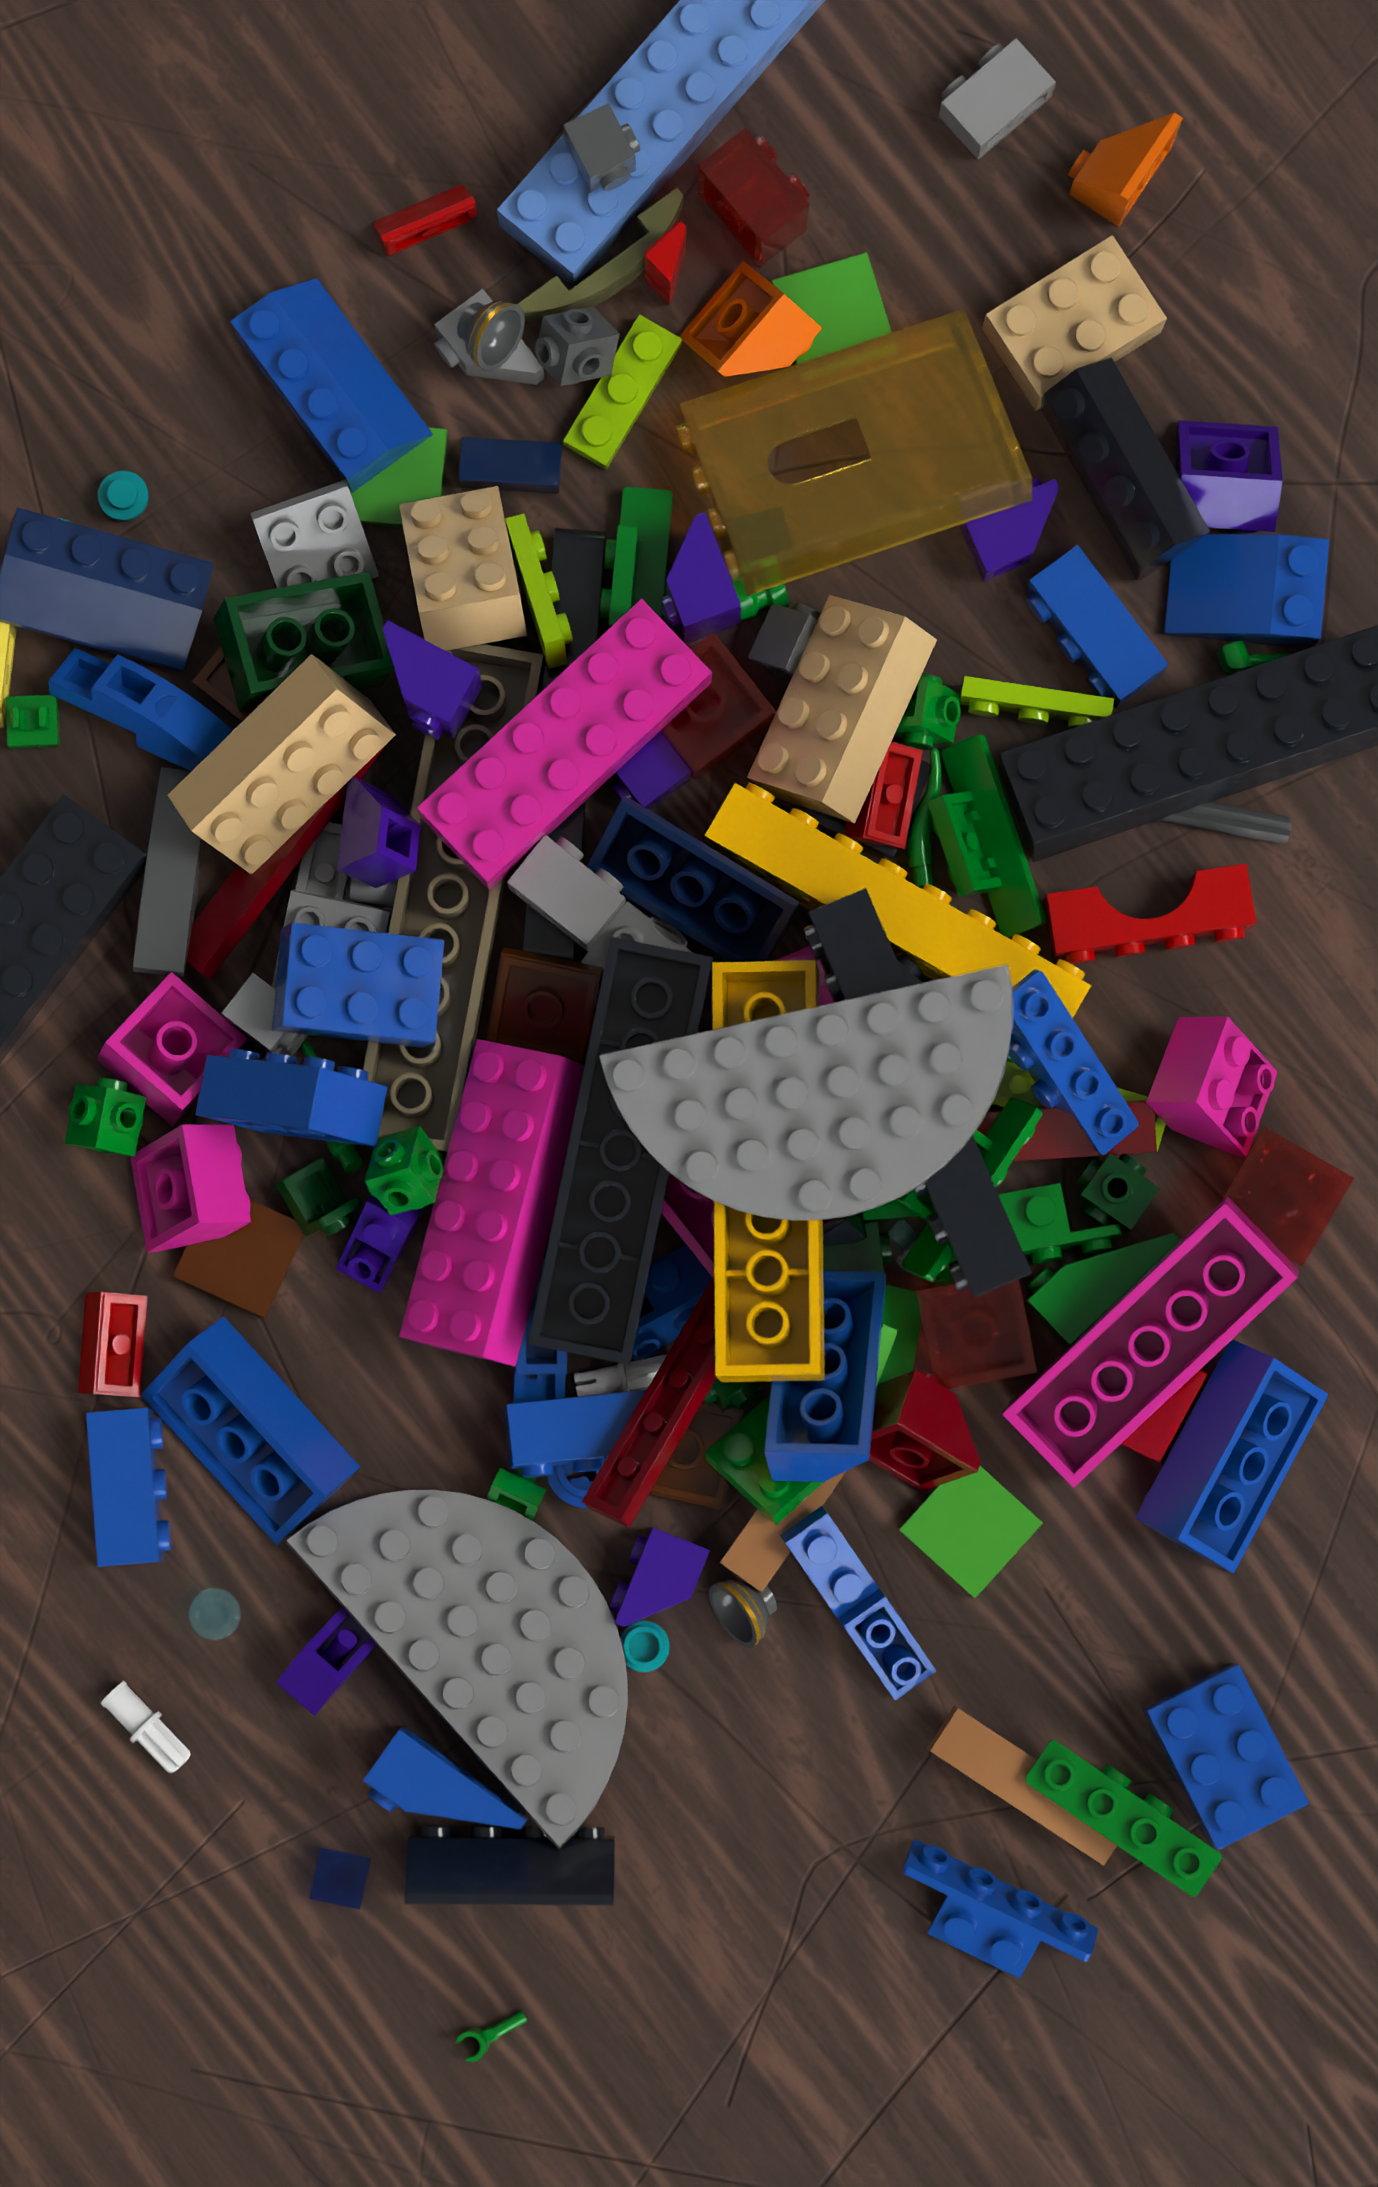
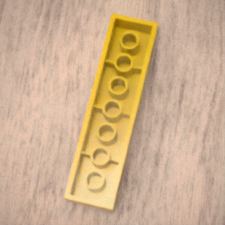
[704,783,1091,1018]
[712,960,825,1382]

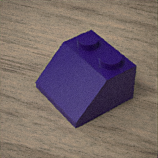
[1175,420,1283,533]
[660,512,741,644]
[383,620,483,740]

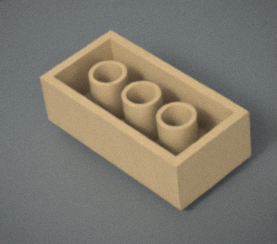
[747,595,937,824]
[167,654,396,874]

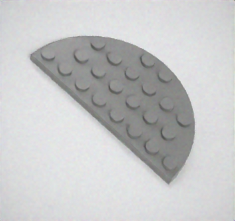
[599,964,1014,1220]
[286,1490,628,1849]

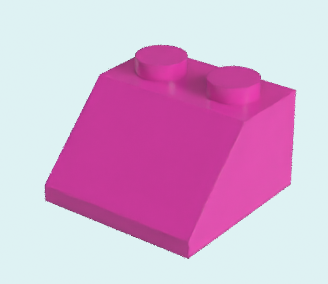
[96,972,248,1126]
[130,1125,251,1253]

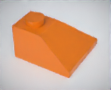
[1068,112,1183,227]
[679,261,822,377]

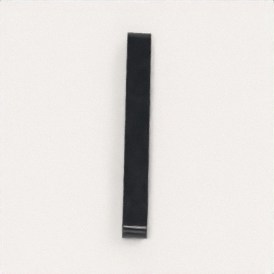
[523,528,606,961]

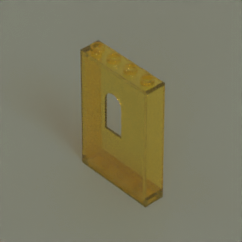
[675,309,1033,596]

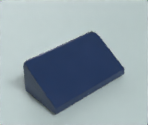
[458,437,562,493]

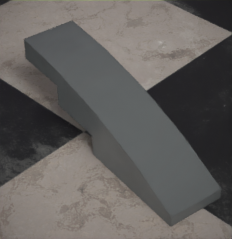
[133,767,204,977]

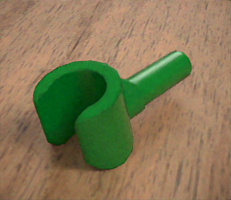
[1217,641,1290,675]
[456,2010,527,2062]

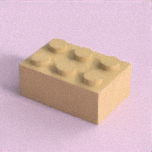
[982,235,1167,411]
[399,486,527,651]

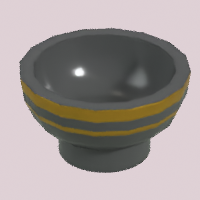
[457,301,525,371]
[709,1578,777,1648]

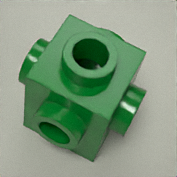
[895,674,961,750]
[64,1078,146,1157]
[365,1125,445,1216]

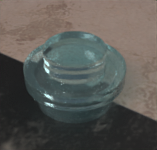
[189,1588,241,1640]

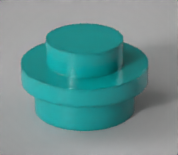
[98,471,149,521]
[620,1621,670,1672]

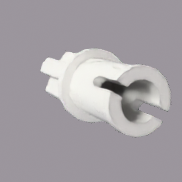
[574,1354,667,1397]
[100,1681,191,1773]

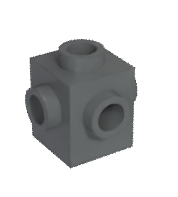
[535,306,620,386]

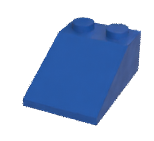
[1164,534,1329,649]
[363,1726,528,1829]

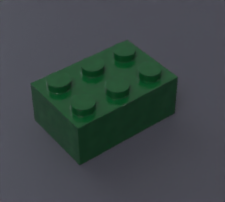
[214,571,394,713]

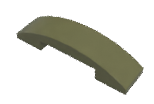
[517,187,683,325]

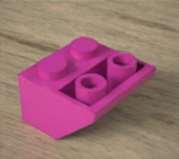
[1146,1016,1278,1157]

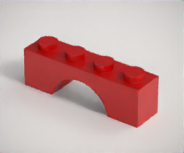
[1043,863,1257,965]

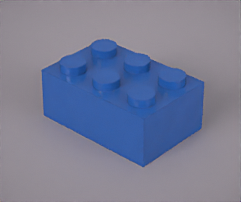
[272,923,444,1047]
[196,1048,387,1147]
[1141,1663,1310,1850]

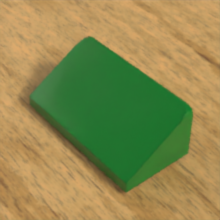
[878,1285,927,1384]

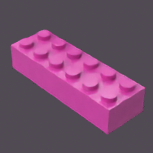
[417,599,712,890]
[399,1039,585,1366]
[1002,1196,1299,1488]

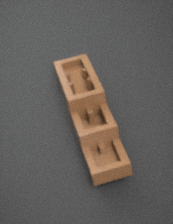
[720,1471,846,1592]
[926,1706,1117,1866]

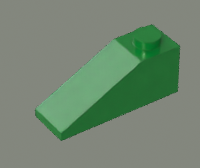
[1024,1233,1180,1347]

